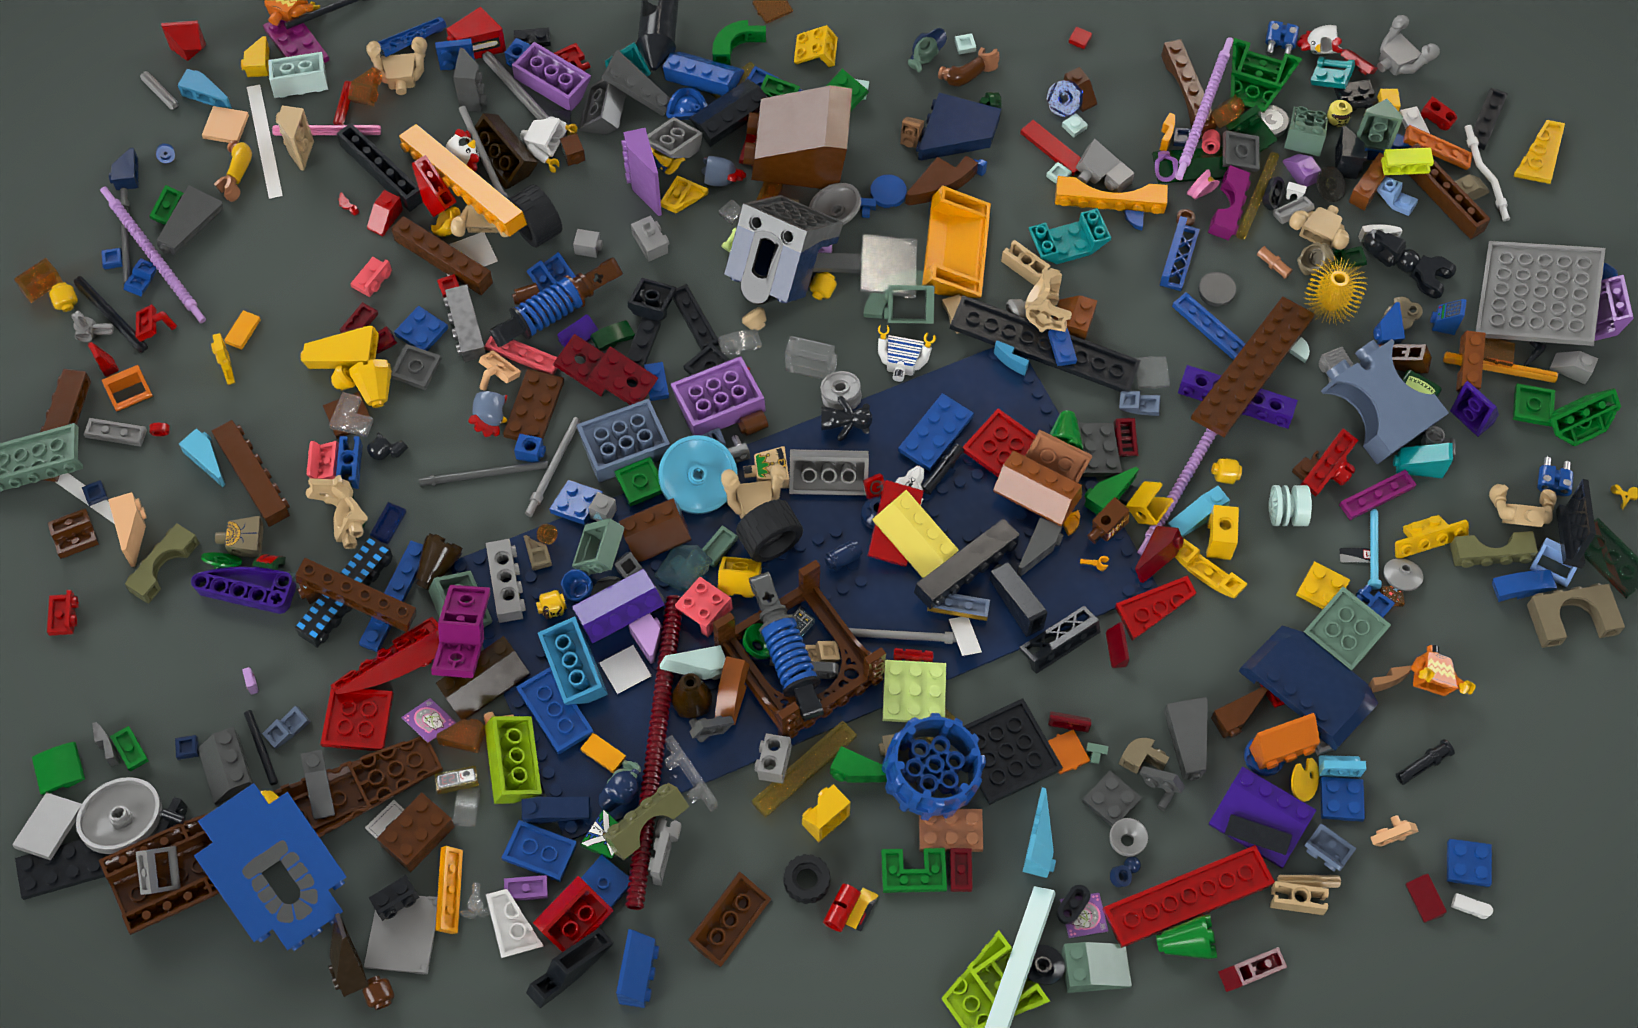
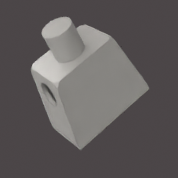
[1076,139,1121,184]

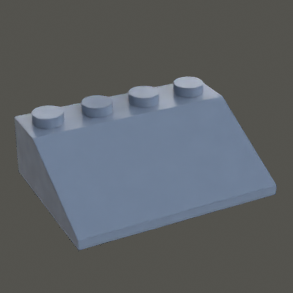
[576,399,670,483]

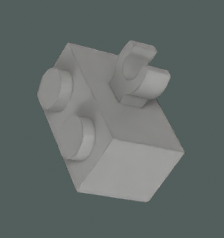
[631,215,669,262]

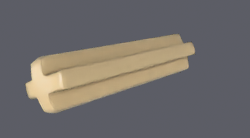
[1277,875,1341,888]

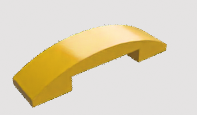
[1175,539,1247,598]

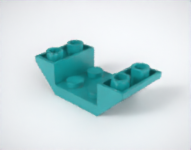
[1029,208,1111,264]

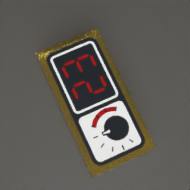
[434,765,479,795]

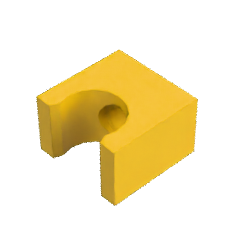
[1206,505,1239,560]

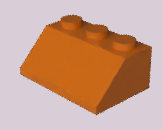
[1249,713,1320,770]

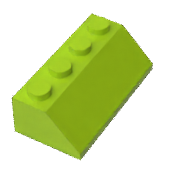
[485,716,542,804]

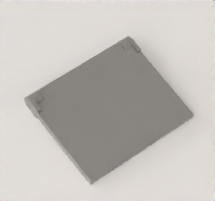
[364,896,437,975]

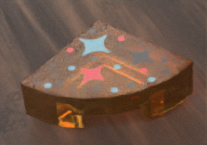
[1380,586,1405,607]

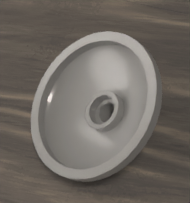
[809,183,861,225]

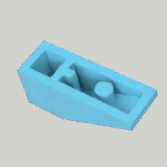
[179,428,226,487]
[1168,486,1230,537]

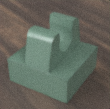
[1085,742,1109,764]

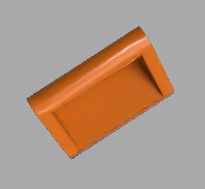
[102,365,153,412]

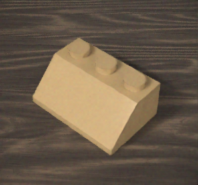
[276,105,314,171]

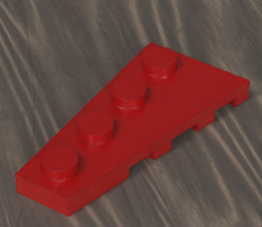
[1115,576,1197,641]

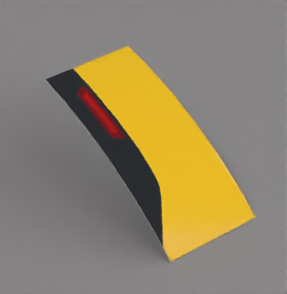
[846,888,879,931]

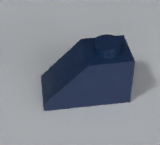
[109,148,139,190]

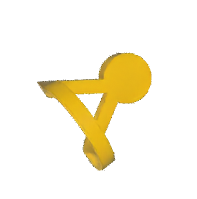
[1610,484,1638,510]

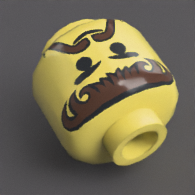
[1327,100,1353,127]

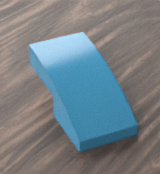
[994,341,1029,376]

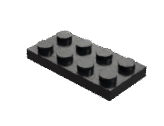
[15,839,106,900]

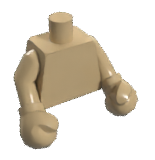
[366,36,427,95]
[451,205,509,237]
[1289,205,1349,250]
[721,464,787,519]
[1489,484,1557,527]

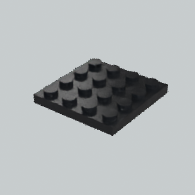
[964,698,1063,805]

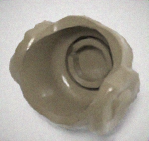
[1297,242,1335,275]

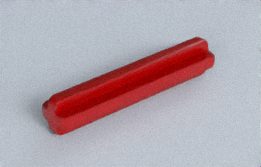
[333,81,355,125]

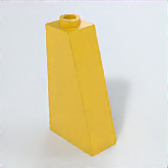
[301,326,379,369]

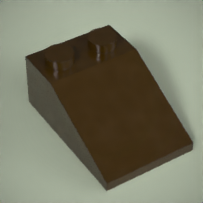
[328,913,369,997]

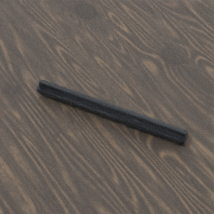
[74,276,148,353]

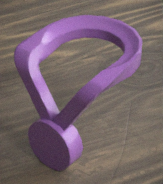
[1155,151,1178,182]

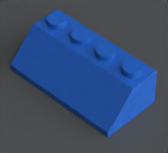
[663,51,744,96]

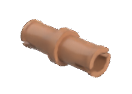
[1257,246,1293,279]

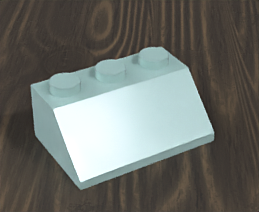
[268,52,328,98]

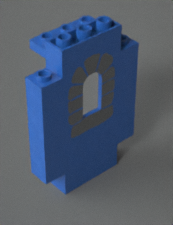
[194,783,346,951]

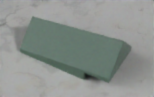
[1356,99,1403,151]

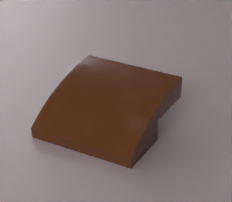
[48,508,99,559]

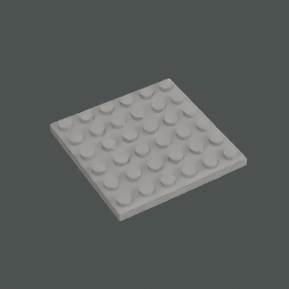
[1476,241,1606,346]

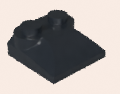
[628,278,677,321]

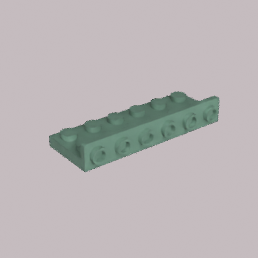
[0,423,83,492]

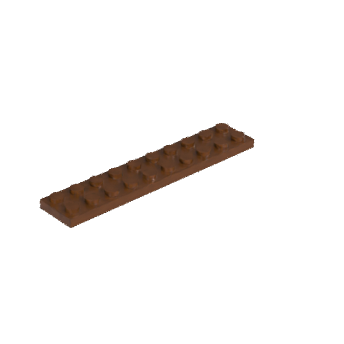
[1191,296,1315,438]

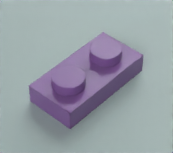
[504,875,548,901]

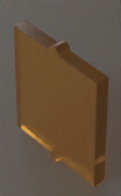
[752,0,793,24]
[1483,338,1515,367]

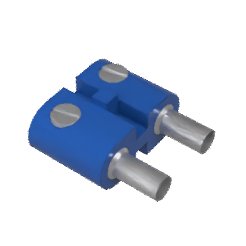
[1265,21,1299,55]
[1537,457,1574,496]

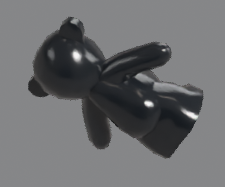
[821,396,872,441]

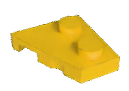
[661,175,709,213]
[211,333,235,385]

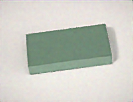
[698,525,738,567]

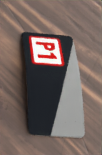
[1339,548,1370,563]

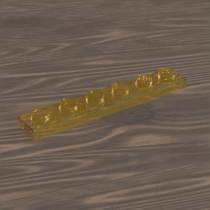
[751,720,857,818]

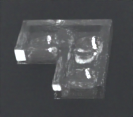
[329,392,373,438]

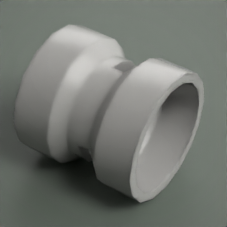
[1421,426,1445,445]

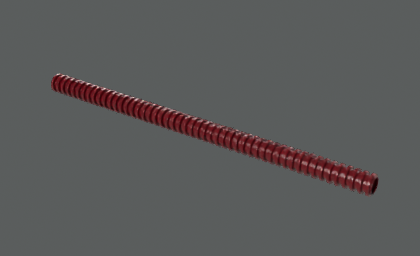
[625,595,682,910]

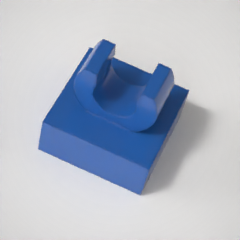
[860,198,876,218]

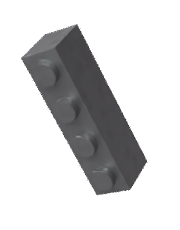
[443,285,486,362]

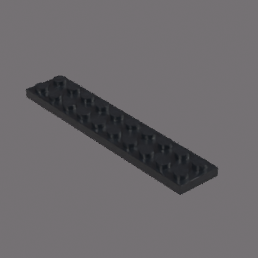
[949,296,1141,392]

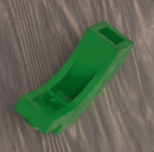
[712,20,766,65]

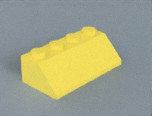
[872,490,959,578]

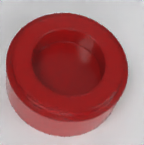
[149,422,170,437]

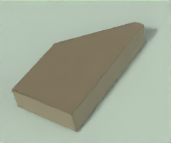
[523,535,552,571]

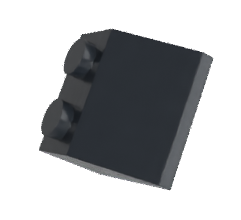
[1334,126,1367,179]

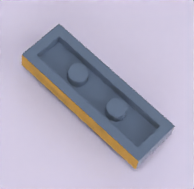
[927,594,990,621]

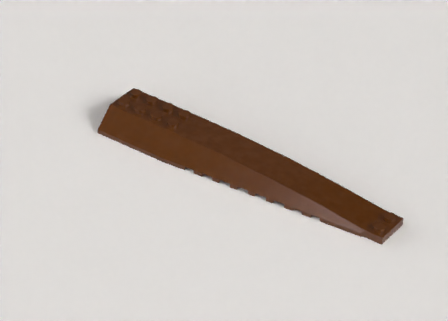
[99,736,443,935]

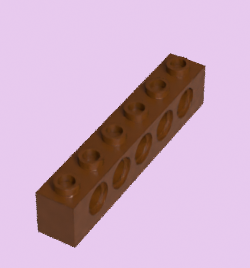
[295,558,416,632]

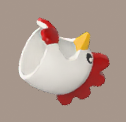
[1297,25,1343,54]
[446,129,480,172]

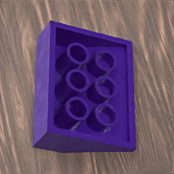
[1208,766,1316,868]

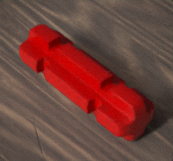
[893,648,933,662]

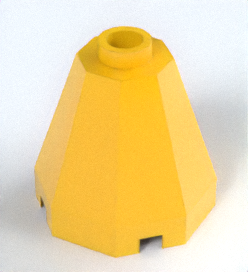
[349,359,392,408]

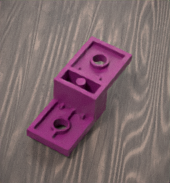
[431,585,490,678]

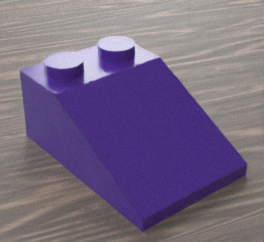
[1450,381,1499,437]

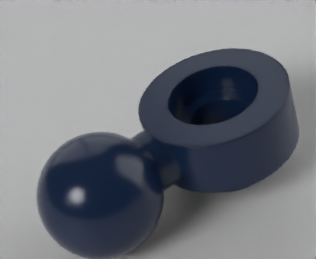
[1110,856,1141,888]

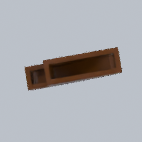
[905,156,978,205]

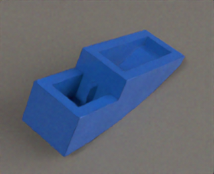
[1492,570,1557,602]

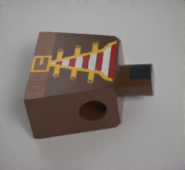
[1087,497,1129,544]

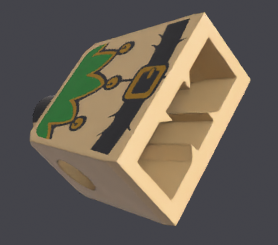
[743,446,789,488]

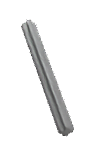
[482,51,549,120]

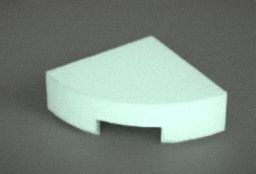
[1289,337,1310,363]

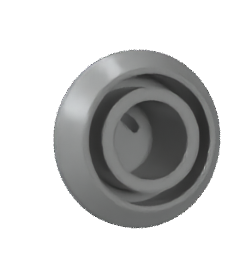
[1006,299,1026,318]

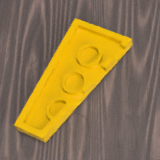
[1514,120,1565,184]

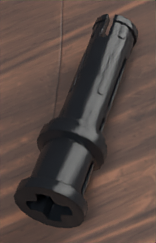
[1396,739,1455,785]

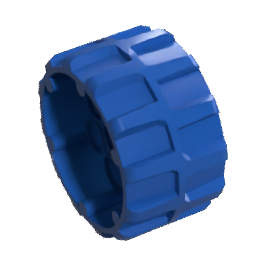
[882,713,986,821]

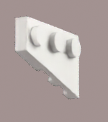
[486,889,544,958]

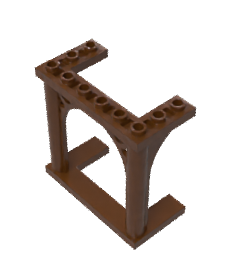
[713,560,886,739]

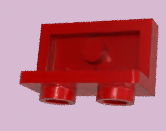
[47,590,79,636]

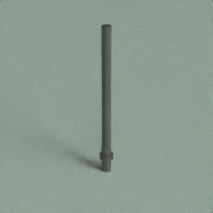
[419,460,549,486]

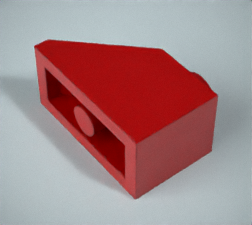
[367,190,403,237]

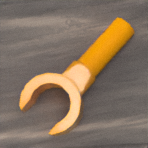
[1080,556,1109,571]

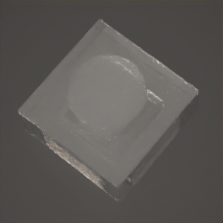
[719,200,742,225]

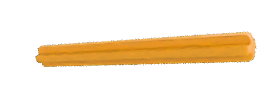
[1443,352,1558,383]

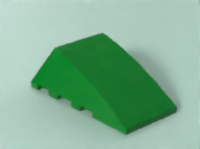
[1230,38,1302,113]

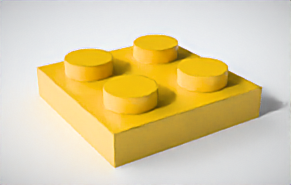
[1296,561,1350,609]

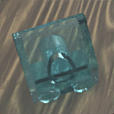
[654,545,713,592]

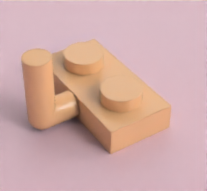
[479,350,521,391]
[1370,815,1419,847]

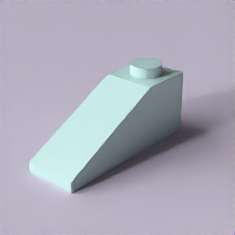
[659,645,726,680]

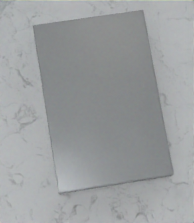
[12,792,82,860]

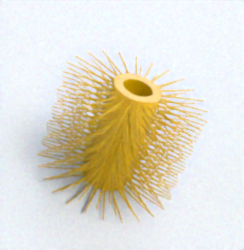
[1303,256,1366,325]

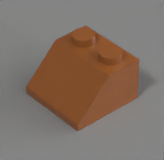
[1053,295,1097,340]

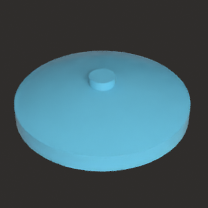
[658,435,737,514]

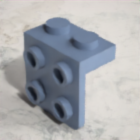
[1304,823,1356,872]

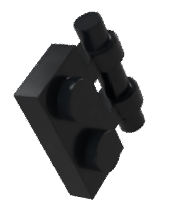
[1334,79,1379,111]

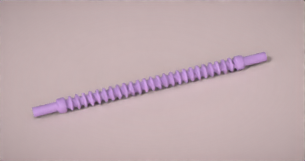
[1175,38,1234,180]
[100,187,206,323]
[1137,428,1217,556]

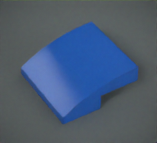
[526,252,576,291]

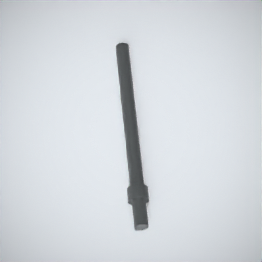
[119,188,131,285]

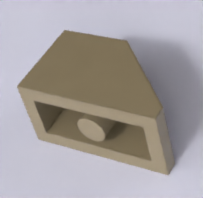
[1455,174,1490,200]

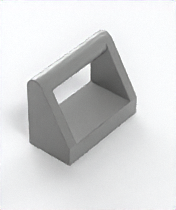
[136,846,181,895]

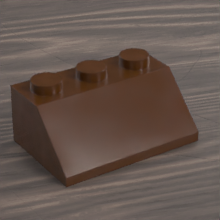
[619,498,692,563]

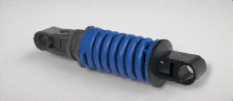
[749,572,824,721]

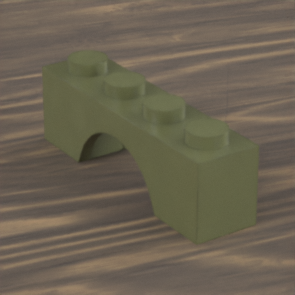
[125,523,200,604]
[1450,531,1538,568]
[603,783,690,860]

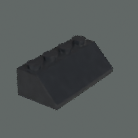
[689,79,768,147]

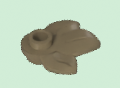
[1384,297,1423,330]

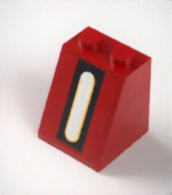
[446,7,506,59]

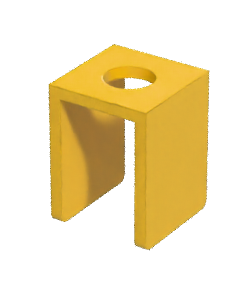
[1126,481,1174,525]

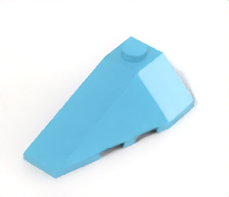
[1023,787,1056,878]

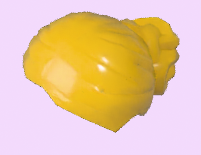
[431,206,461,237]

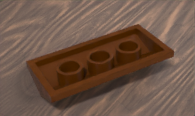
[688,872,771,967]

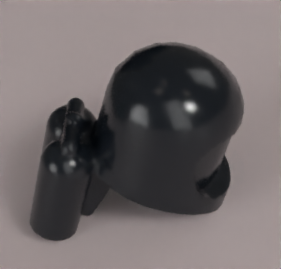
[367,432,409,460]

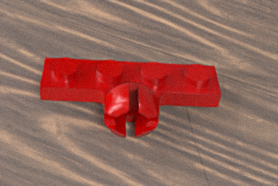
[1300,428,1358,497]

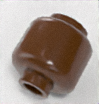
[362,976,395,1010]

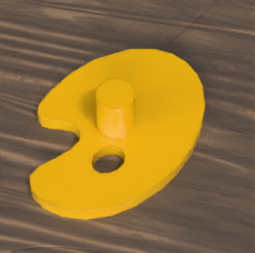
[1291,758,1319,802]

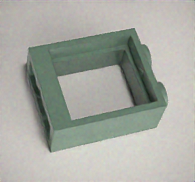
[884,285,934,324]
[572,518,625,576]

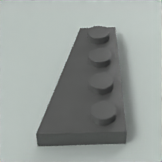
[601,49,670,116]

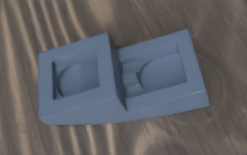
[1119,391,1161,416]
[262,706,311,748]

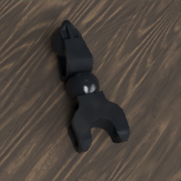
[1363,229,1456,299]

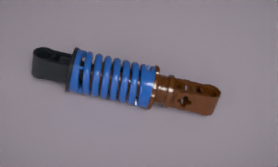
[489,257,623,347]

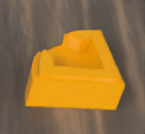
[1063,510,1080,536]

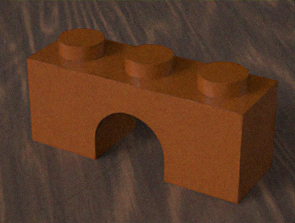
[1349,152,1389,211]
[1456,330,1486,392]

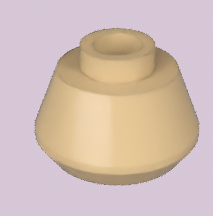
[742,307,767,331]

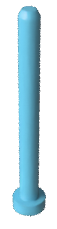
[1367,509,1382,590]

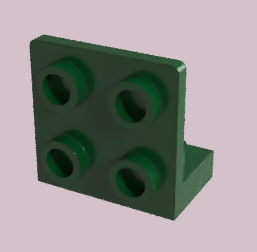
[1226,105,1277,153]

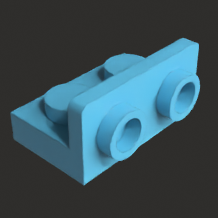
[1318,755,1366,777]

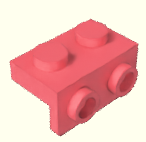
[307,441,339,479]

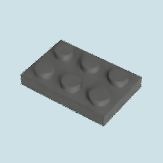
[1078,423,1122,477]

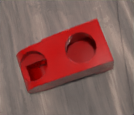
[1420,96,1457,131]

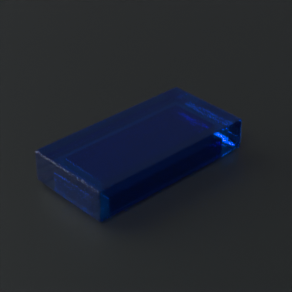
[370,502,406,544]

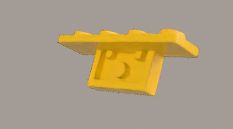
[1395,515,1469,559]

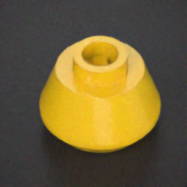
[331,365,355,390]

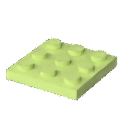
[883,660,946,722]

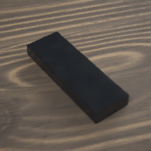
[1225,814,1293,855]

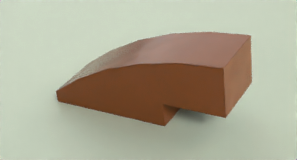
[715,656,750,725]

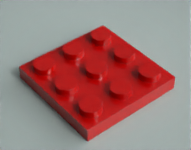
[963,409,1036,477]
[320,687,394,751]

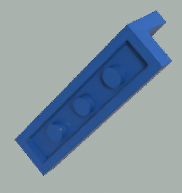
[1159,216,1200,291]

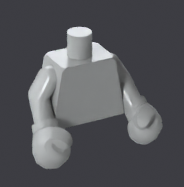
[1377,15,1440,76]

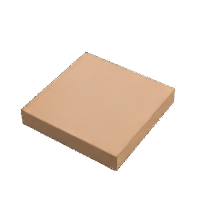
[202,106,249,143]

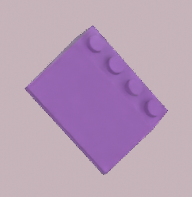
[621,128,662,216]
[671,356,766,435]

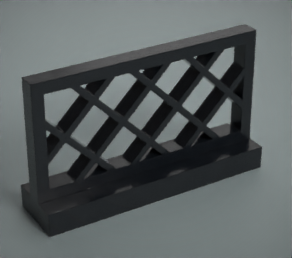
[1556,479,1596,569]

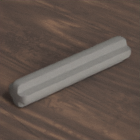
[140,71,179,110]

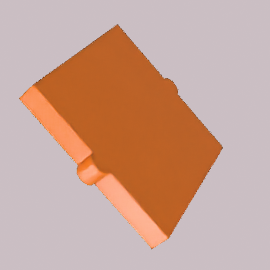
[1048,729,1090,775]

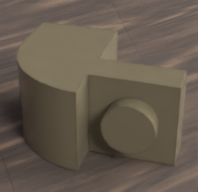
[1119,738,1170,774]

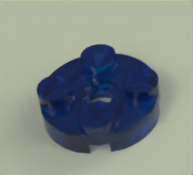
[1046,80,1083,117]

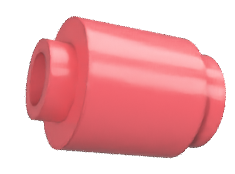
[1202,129,1221,154]

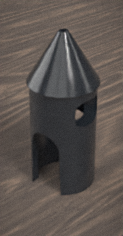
[636,0,679,71]

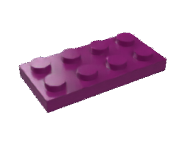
[263,20,329,63]

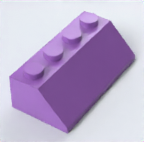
[512,42,591,111]

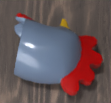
[701,156,747,186]
[468,391,507,437]

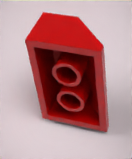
[533,876,614,952]

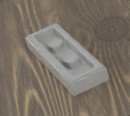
[83,418,147,447]

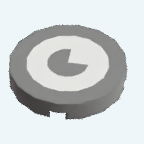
[1261,105,1289,137]

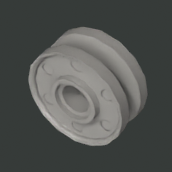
[820,371,862,410]

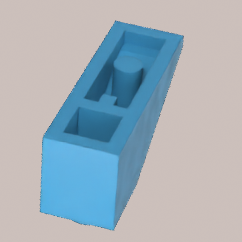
[178,69,232,109]

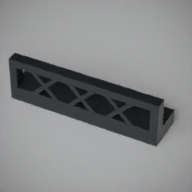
[1020,606,1101,674]

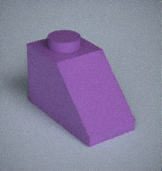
[1283,154,1321,187]

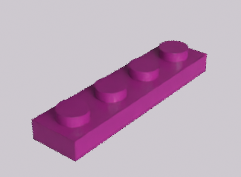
[1339,469,1417,520]

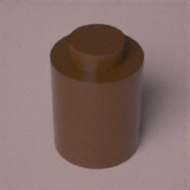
[512,283,539,305]
[737,410,768,436]

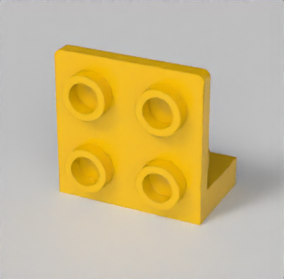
[794,25,838,67]

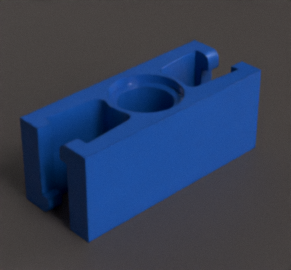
[336,436,363,489]

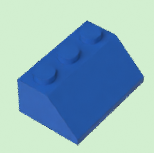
[616,929,659,1008]

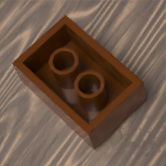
[376,792,455,873]

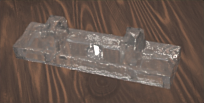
[665,735,718,812]

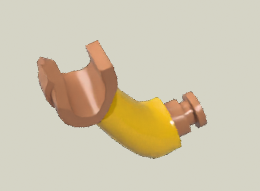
[214,140,252,202]

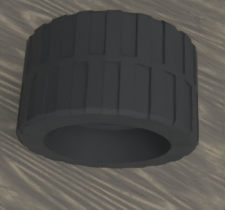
[508,184,563,247]
[736,499,804,562]

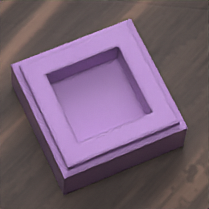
[242,667,258,695]

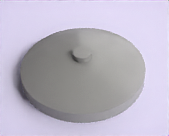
[76,777,162,854]

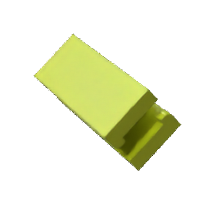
[1381,148,1434,175]

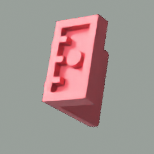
[675,577,733,637]

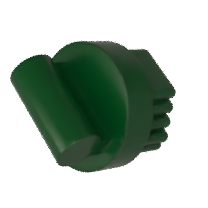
[979,92,1002,109]

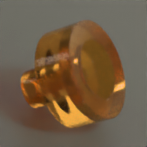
[537,523,558,544]

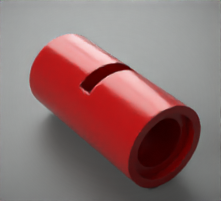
[823,884,861,932]

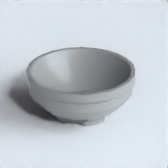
[1109,818,1148,857]

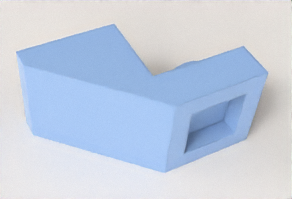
[1377,176,1418,216]

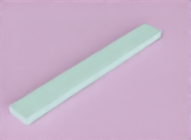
[985,886,1055,1028]

